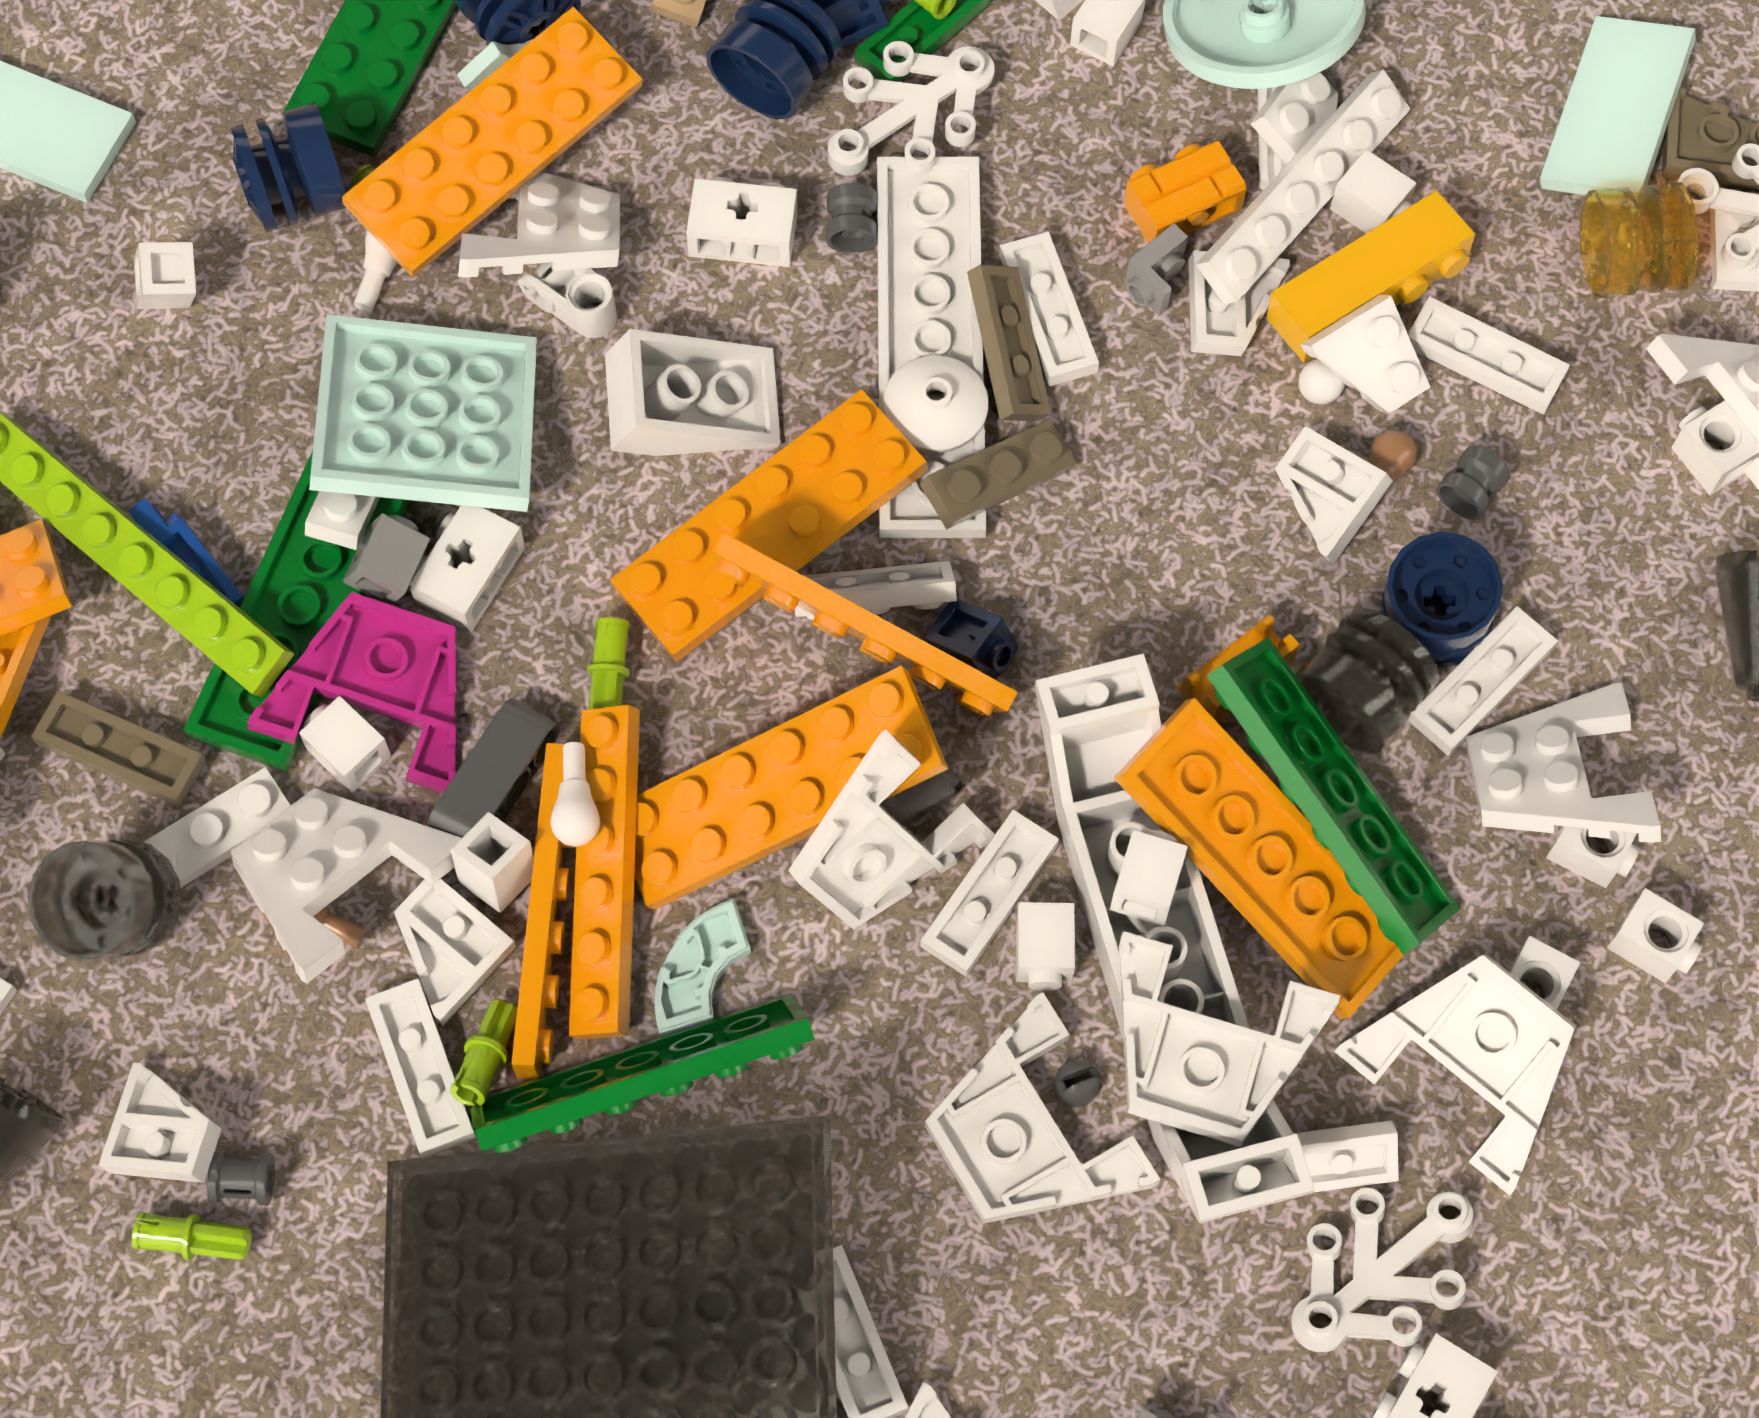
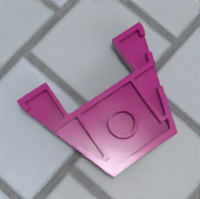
[247,592,456,793]

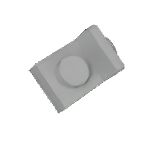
[1124,223,1188,316]

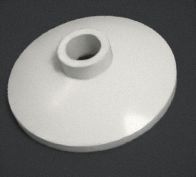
[883,355,988,453]

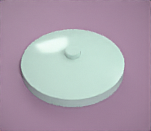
[1163,0,1366,89]

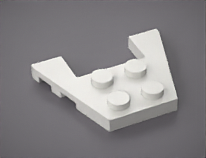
[458,171,620,278]
[1646,334,1759,490]
[1466,682,1661,843]
[788,729,995,929]
[231,788,462,984]
[1119,931,1340,1147]
[1334,953,1576,1195]
[925,992,1160,1224]

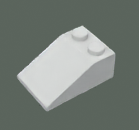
[605,329,781,456]

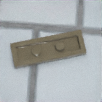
[967,264,1051,421]
[920,419,1076,530]
[31,690,206,808]

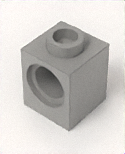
[342,513,430,605]

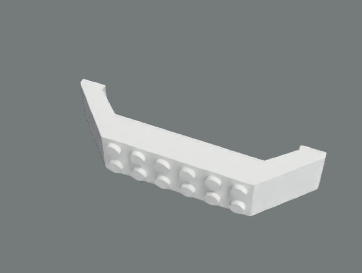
[1035,653,1315,1223]

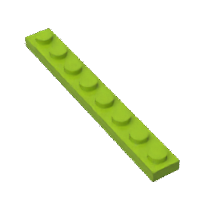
[0,410,294,698]

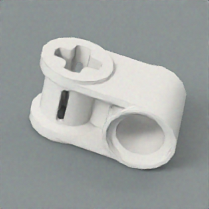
[518,263,618,338]

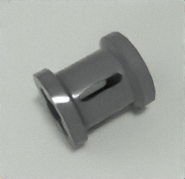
[207,1152,275,1206]

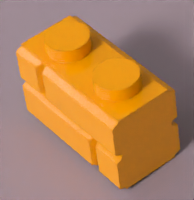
[1124,141,1247,243]

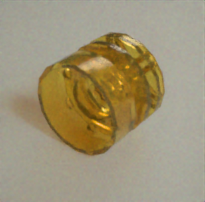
[1579,182,1699,298]

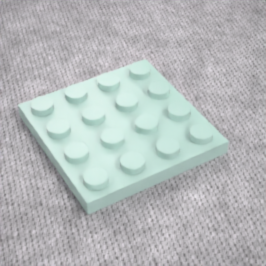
[309,314,537,512]

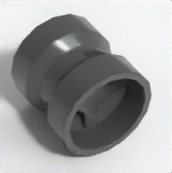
[826,183,878,253]
[1436,445,1510,520]

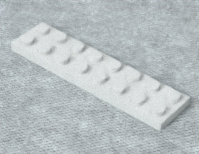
[877,157,986,538]

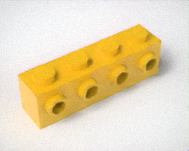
[1266,190,1475,363]

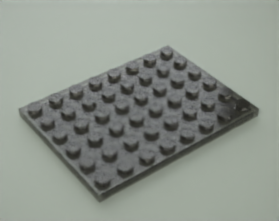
[380,1116,837,1418]

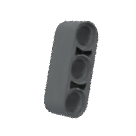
[427,698,560,838]

